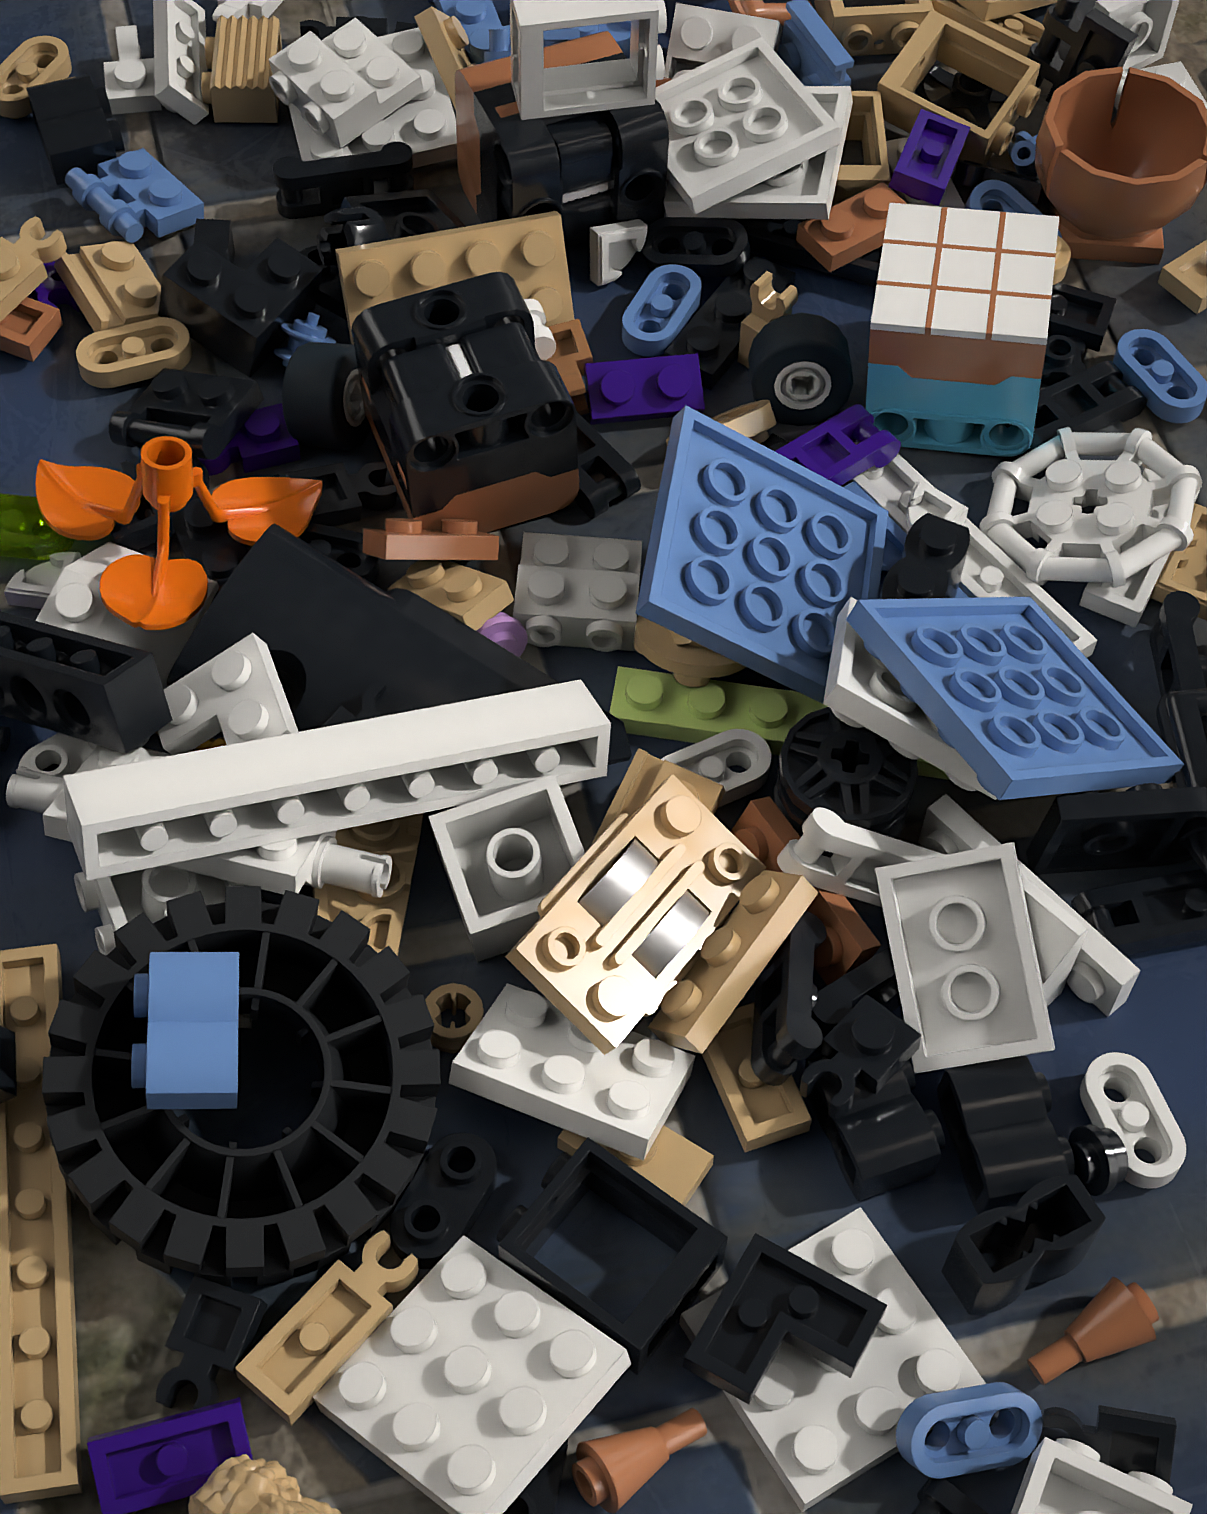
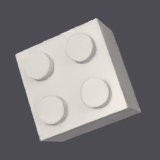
[428,773,585,962]

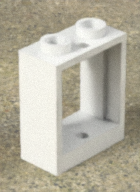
[510,0,667,120]

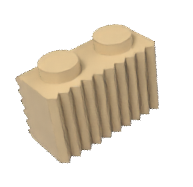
[201,15,282,123]

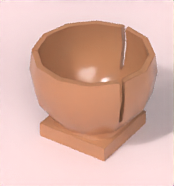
[1035,66,1207,264]

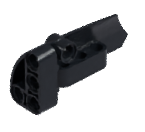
[166,523,632,765]

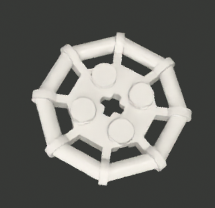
[979,427,1202,588]

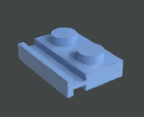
[777,0,854,86]

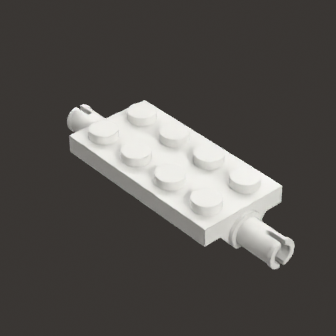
[6,745,392,898]

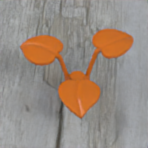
[35,436,323,630]

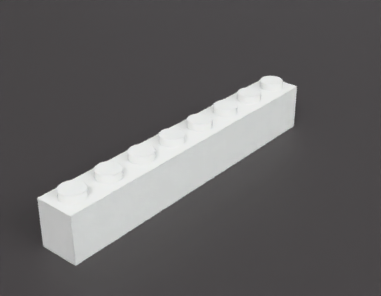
[63,679,611,881]

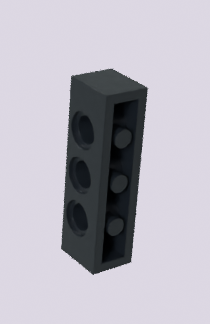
[0,611,173,754]

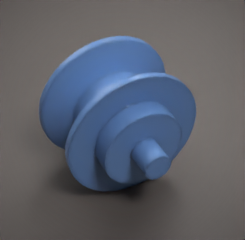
[273,312,336,367]

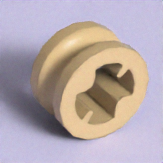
[425,983,484,1053]

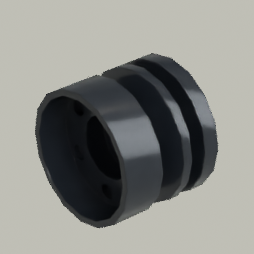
[772,707,918,858]

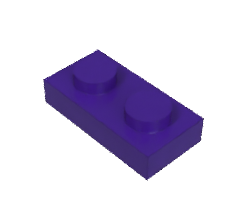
[888,109,971,206]
[583,353,705,425]
[87,1397,254,1514]

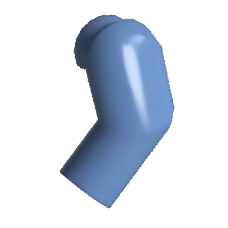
[1008,131,1038,177]

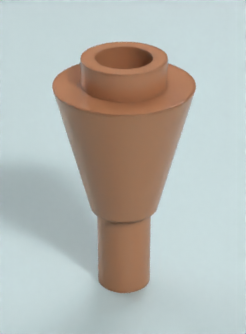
[1027,1277,1159,1385]
[572,1408,707,1514]

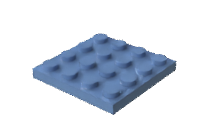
[636,405,889,704]
[846,597,1184,800]

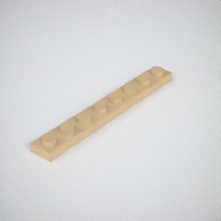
[0,944,82,1504]

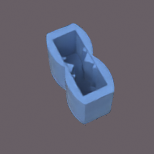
[131,952,239,1109]

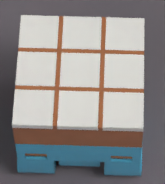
[866,203,1059,457]

